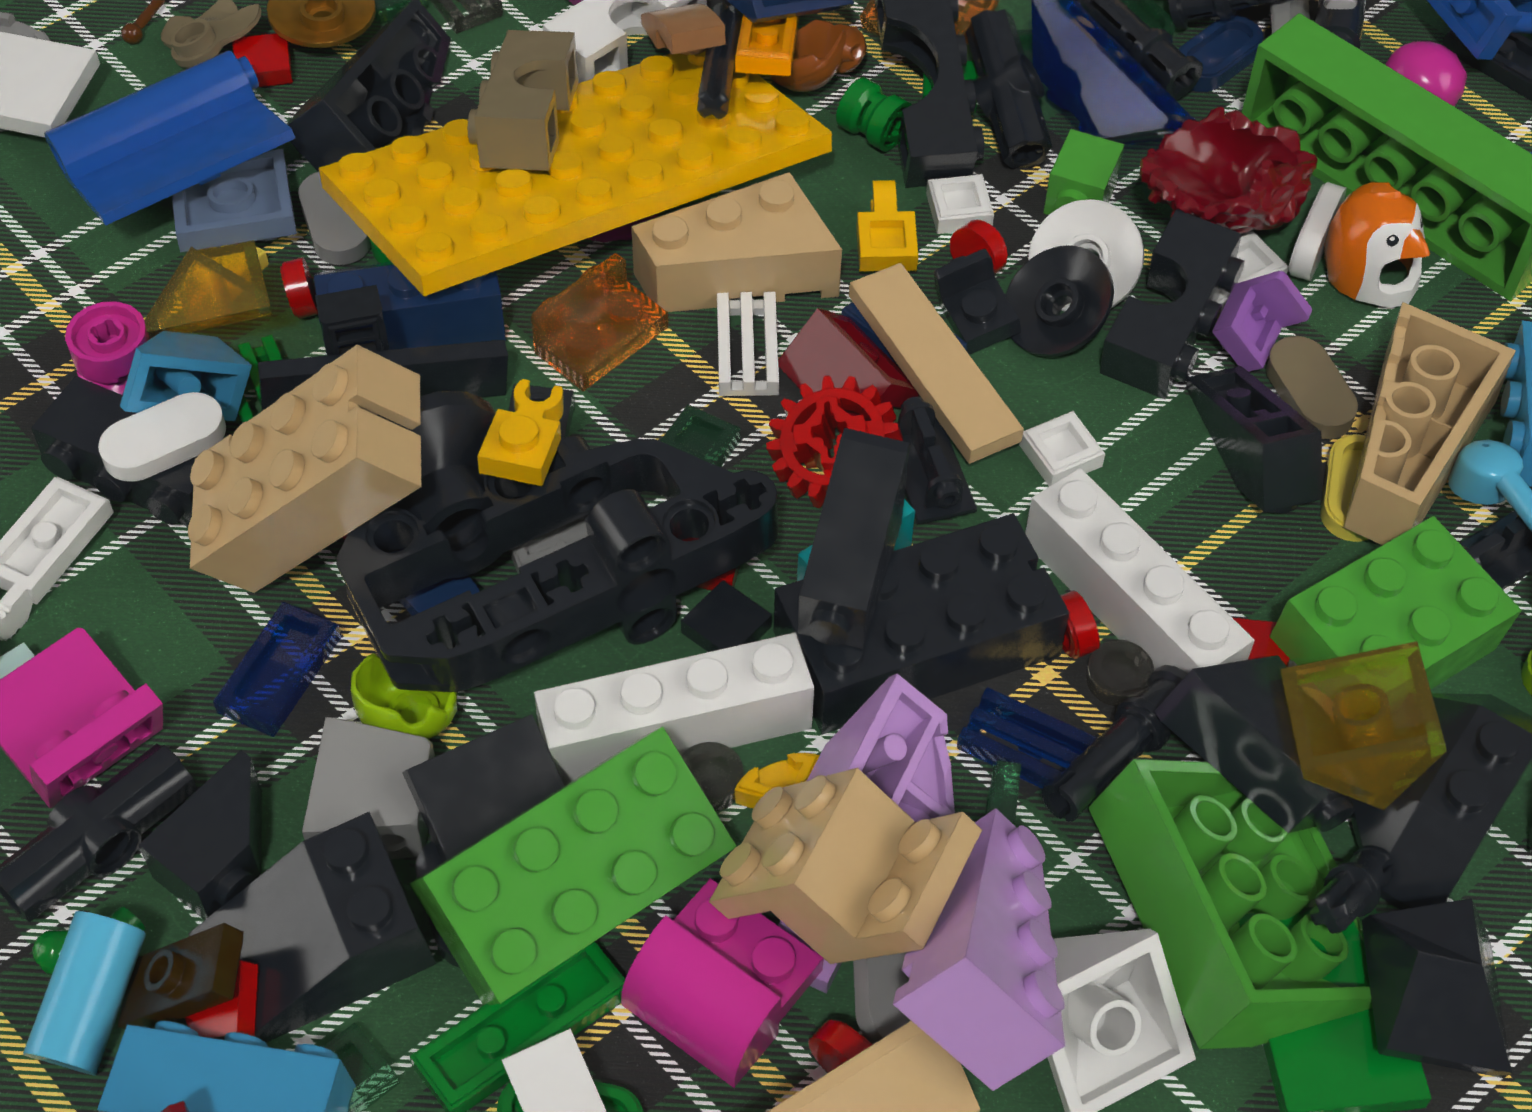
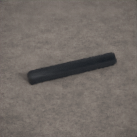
[697,1,742,120]

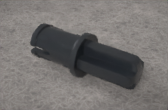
[1309,845,1395,934]

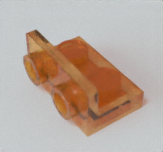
[531,253,668,392]

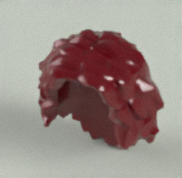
[1140,107,1318,233]

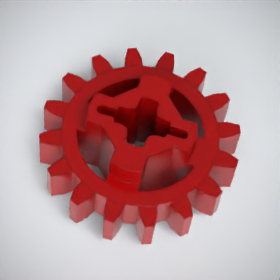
[766,375,903,508]

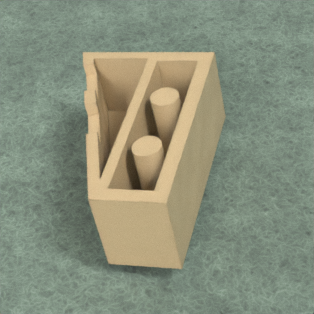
[632,172,842,313]

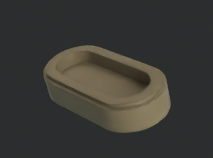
[1266,336,1358,439]

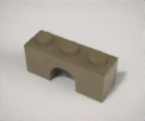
[468,30,579,171]

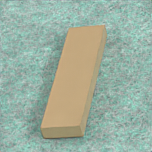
[849,263,1024,464]

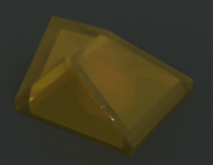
[144,240,272,338]
[1280,641,1446,810]

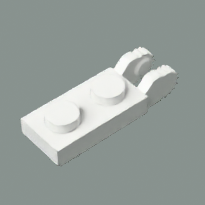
[0,477,114,641]

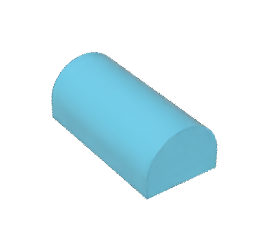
[23,911,146,1076]

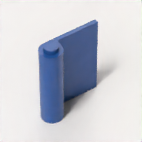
[44,50,295,226]

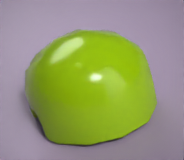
[351,653,457,739]

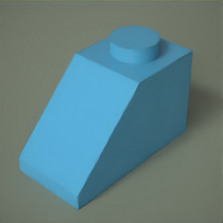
[120,331,252,421]

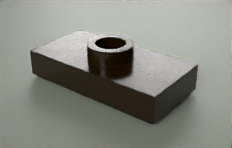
[117,923,244,1030]

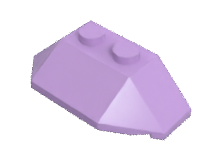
[807,673,955,822]

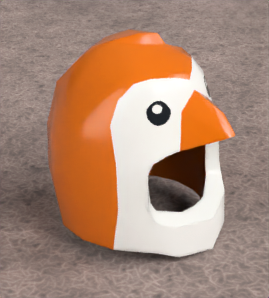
[1324,182,1430,308]

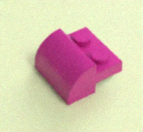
[621,878,824,1088]

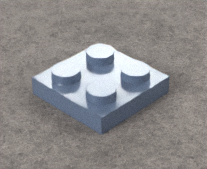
[172,149,297,252]

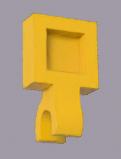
[856,180,918,271]

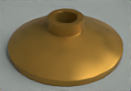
[267,0,376,48]

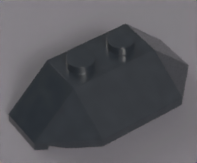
[1351,693,1532,910]

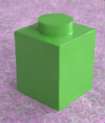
[1044,129,1125,215]

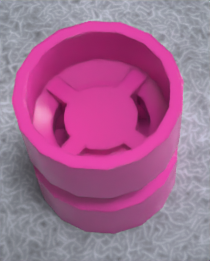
[65,301,150,395]

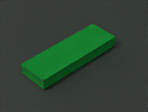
[410,941,625,1112]

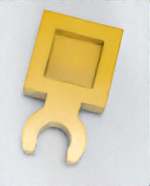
[477,379,564,486]

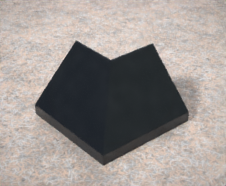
[1362,898,1512,1078]

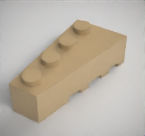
[1344,302,1516,545]

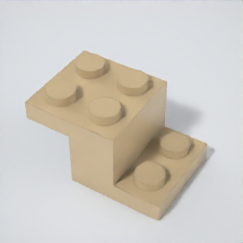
[709,768,982,964]

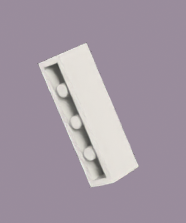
[1025,468,1255,674]
[534,632,814,786]

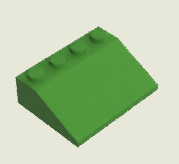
[1088,759,1372,1049]

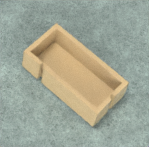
[188,344,421,593]

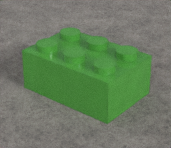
[1270,516,1522,738]

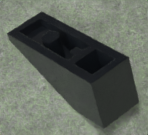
[1186,366,1322,513]

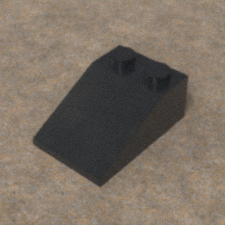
[188,812,436,1043]

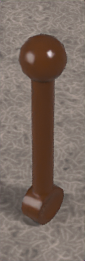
[121,0,166,44]

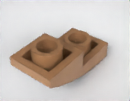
[641,3,726,55]

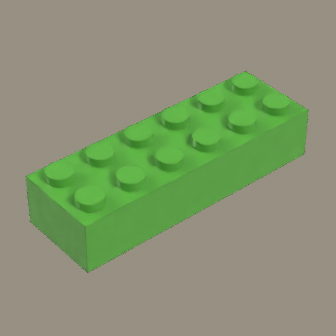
[1241,13,1532,302]

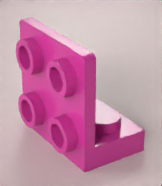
[0,628,163,809]

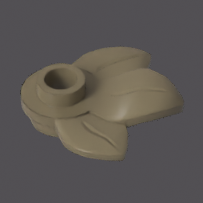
[161,0,262,67]

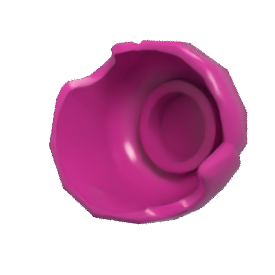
[1385,41,1467,107]

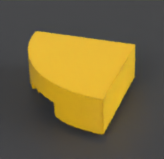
[734,753,820,809]

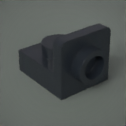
[933,249,1021,355]

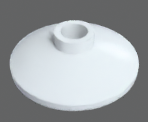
[1028,199,1144,312]

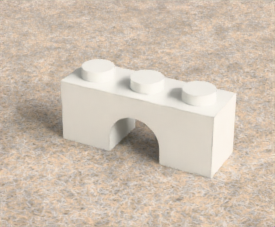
[542,0,707,83]

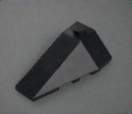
[286,0,451,172]

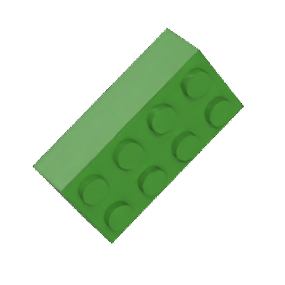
[409,726,737,1005]

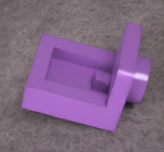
[1212,271,1312,372]

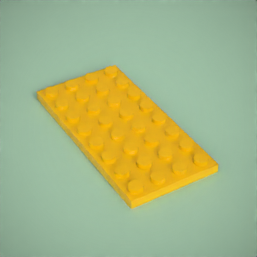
[319,51,832,296]

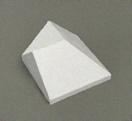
[1047,929,1196,1112]

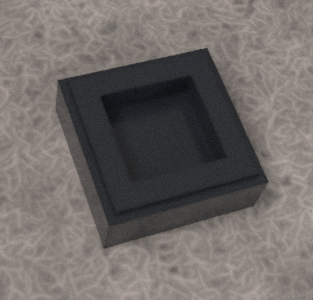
[681,580,772,652]

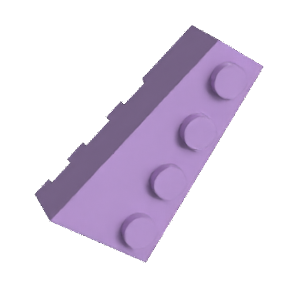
[893,808,1065,1091]

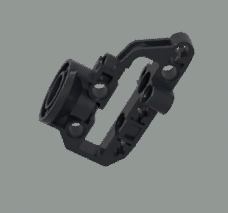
[336,391,779,693]

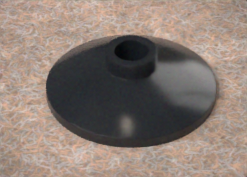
[1005,245,1114,357]

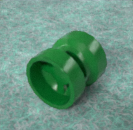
[836,77,912,152]

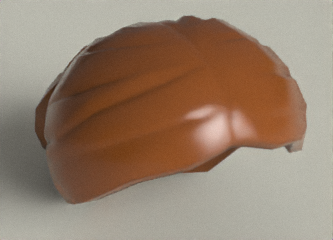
[768,19,867,92]

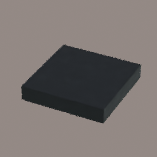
[402,714,564,862]

